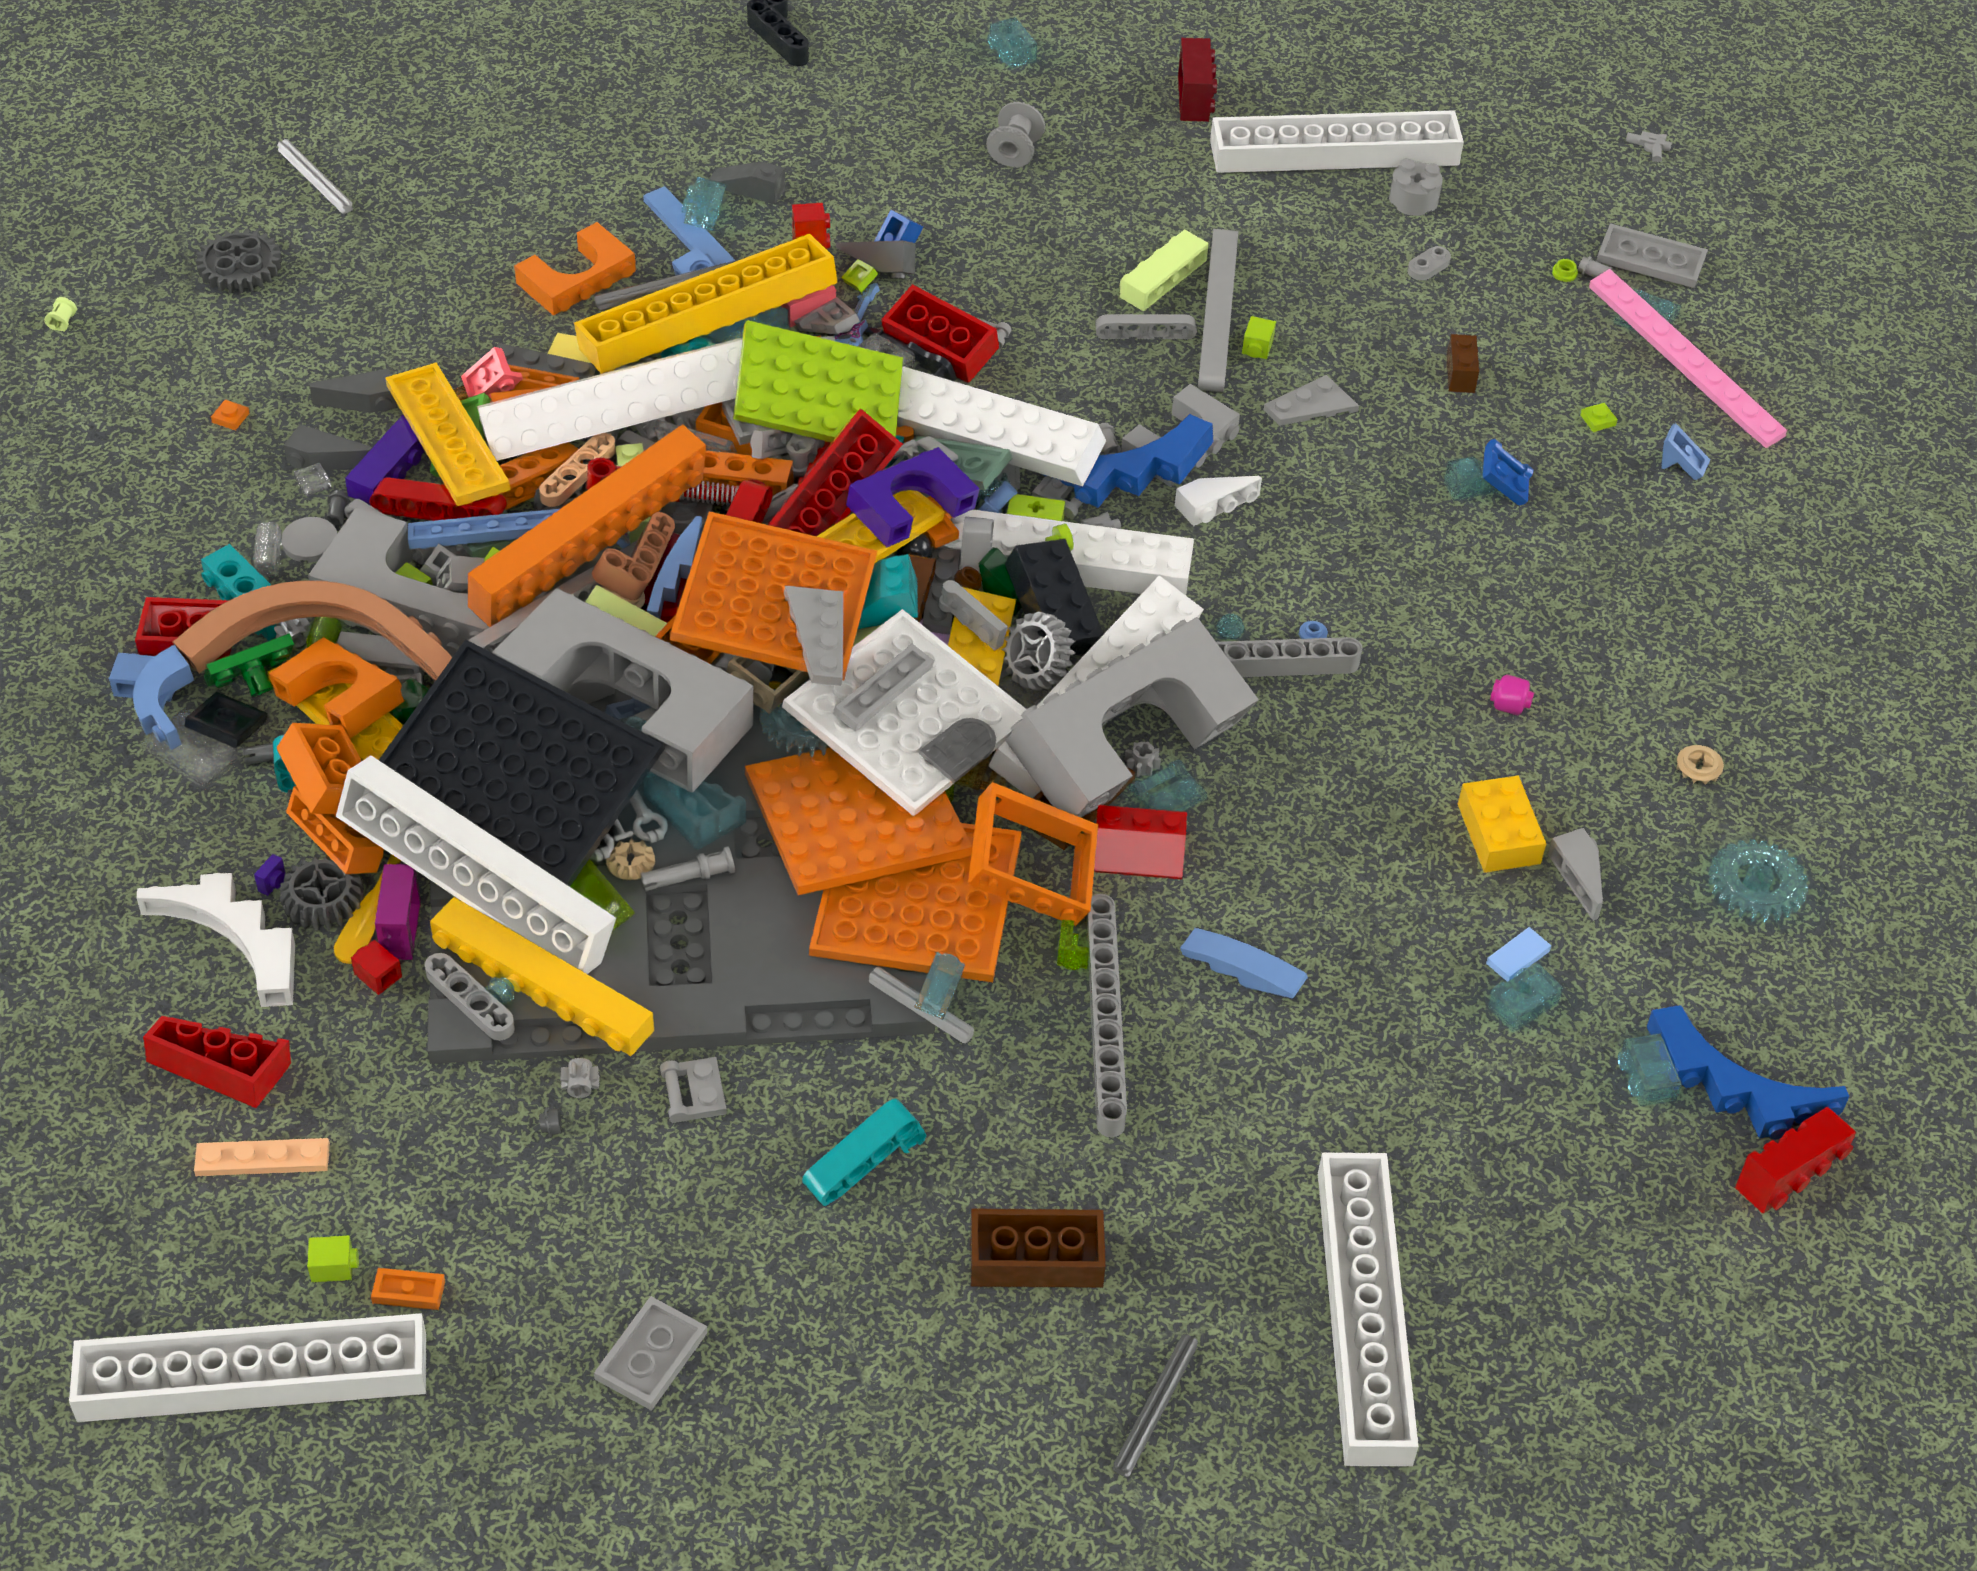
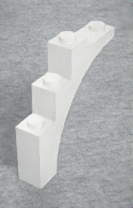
[137,873,295,1007]

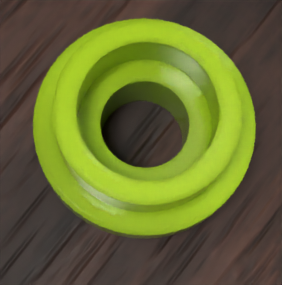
[1552,259,1578,282]

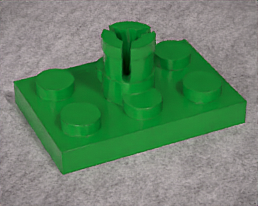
[204,633,294,697]

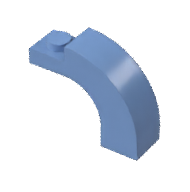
[133,645,194,750]

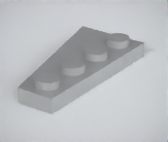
[784,586,844,686]

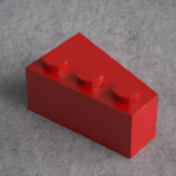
[792,203,830,249]

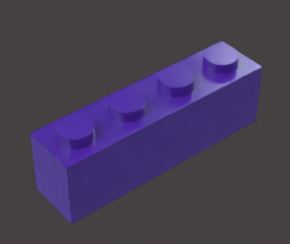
[345,414,425,505]

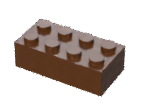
[970,1209,1106,1288]

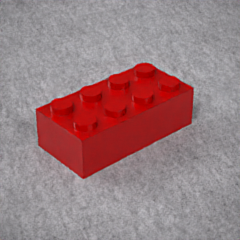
[881,284,999,384]

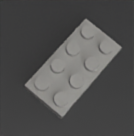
[1596,223,1708,288]

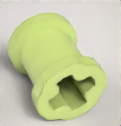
[44,297,77,331]

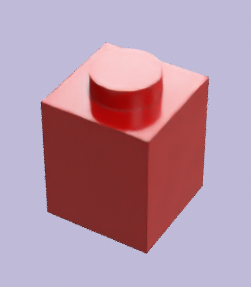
[351,939,402,995]

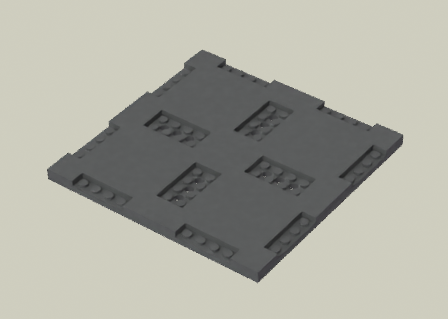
[427,665,935,1064]

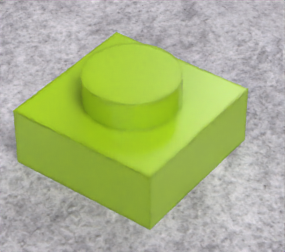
[841,259,878,293]
[1580,402,1618,432]

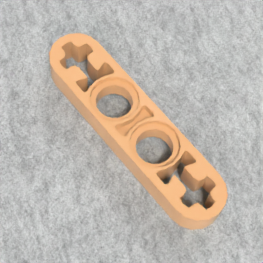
[539,433,616,507]

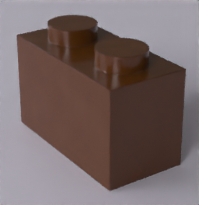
[1446,334,1479,393]

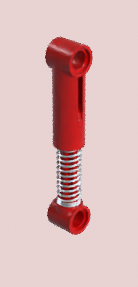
[587,458,765,507]

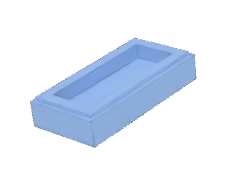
[1486,927,1551,983]

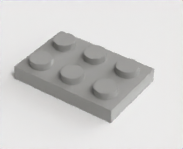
[594,1296,708,1411]

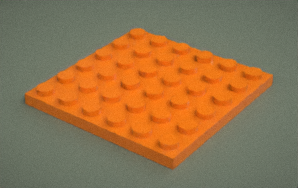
[670,511,877,681]
[745,747,972,895]
[809,823,1022,983]

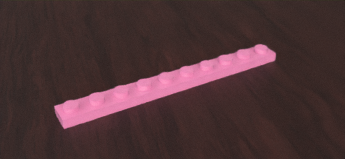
[1589,269,1787,448]

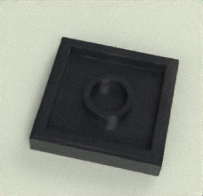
[184,692,267,748]

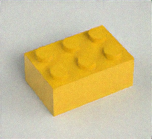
[1458,775,1546,873]

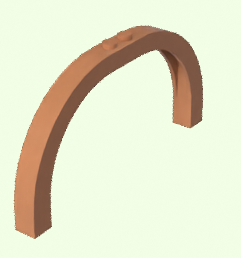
[173,581,452,681]

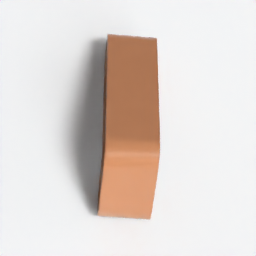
[592,512,675,600]

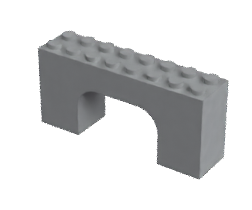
[308,507,563,657]
[493,588,753,793]
[1005,617,1259,818]

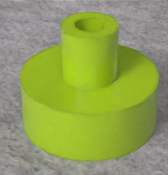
[1045,523,1074,551]

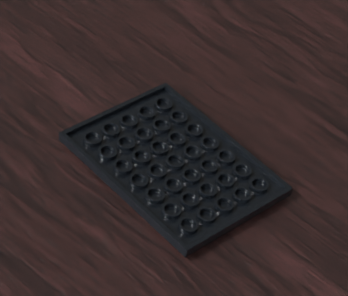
[379,639,665,887]

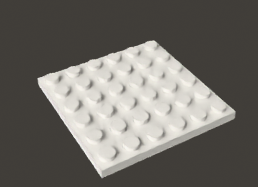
[782,609,1027,816]

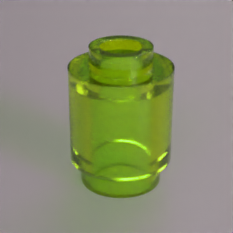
[306,617,342,648]

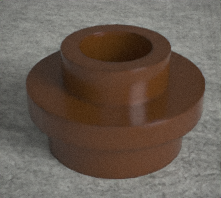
[954,567,982,590]

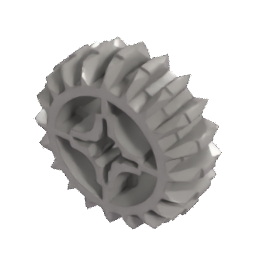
[1001,612,1075,690]

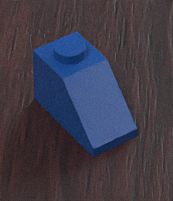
[874,210,923,243]

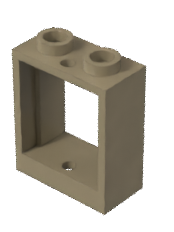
[726,655,810,714]

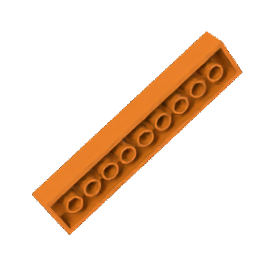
[468,424,706,627]

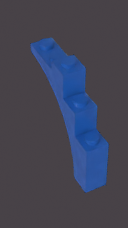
[1041,414,1214,508]
[1647,1005,1849,1139]

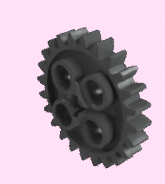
[195,228,282,293]

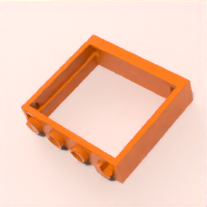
[968,782,1098,926]

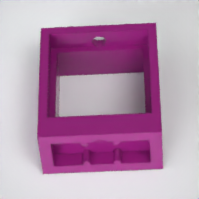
[375,864,421,960]

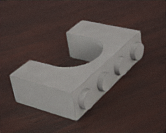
[1121,384,1240,487]

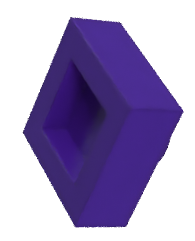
[254,854,286,896]

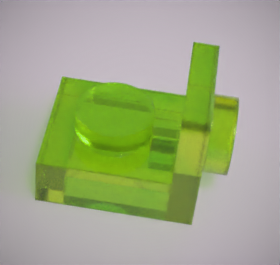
[1057,919,1089,970]

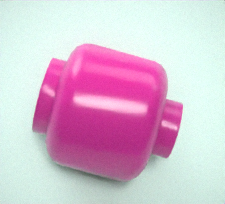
[1490,675,1535,715]

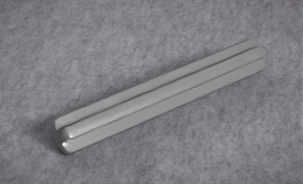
[869,967,974,1043]

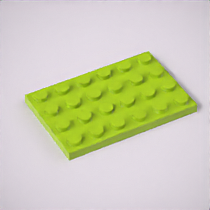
[733,320,903,442]

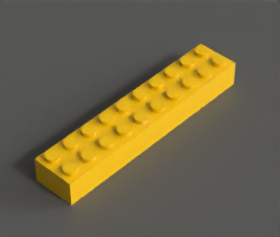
[574,234,837,374]

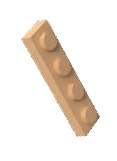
[194,1138,330,1176]

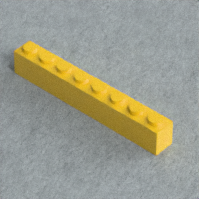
[430,897,654,1056]

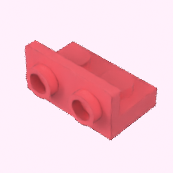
[461,347,523,403]

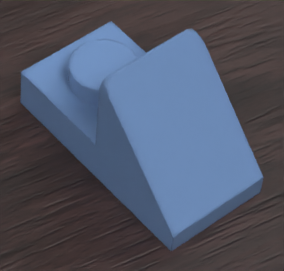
[1662,423,1710,480]

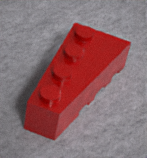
[143,1016,291,1108]
[1735,1107,1856,1214]

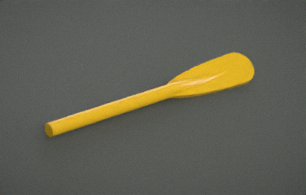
[334,854,401,964]

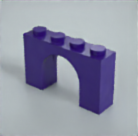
[846,447,979,548]

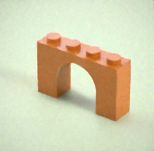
[514,222,636,316]
[269,637,404,739]

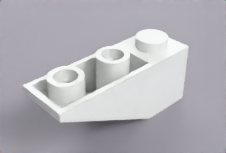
[1175,476,1262,526]

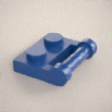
[1483,439,1534,505]

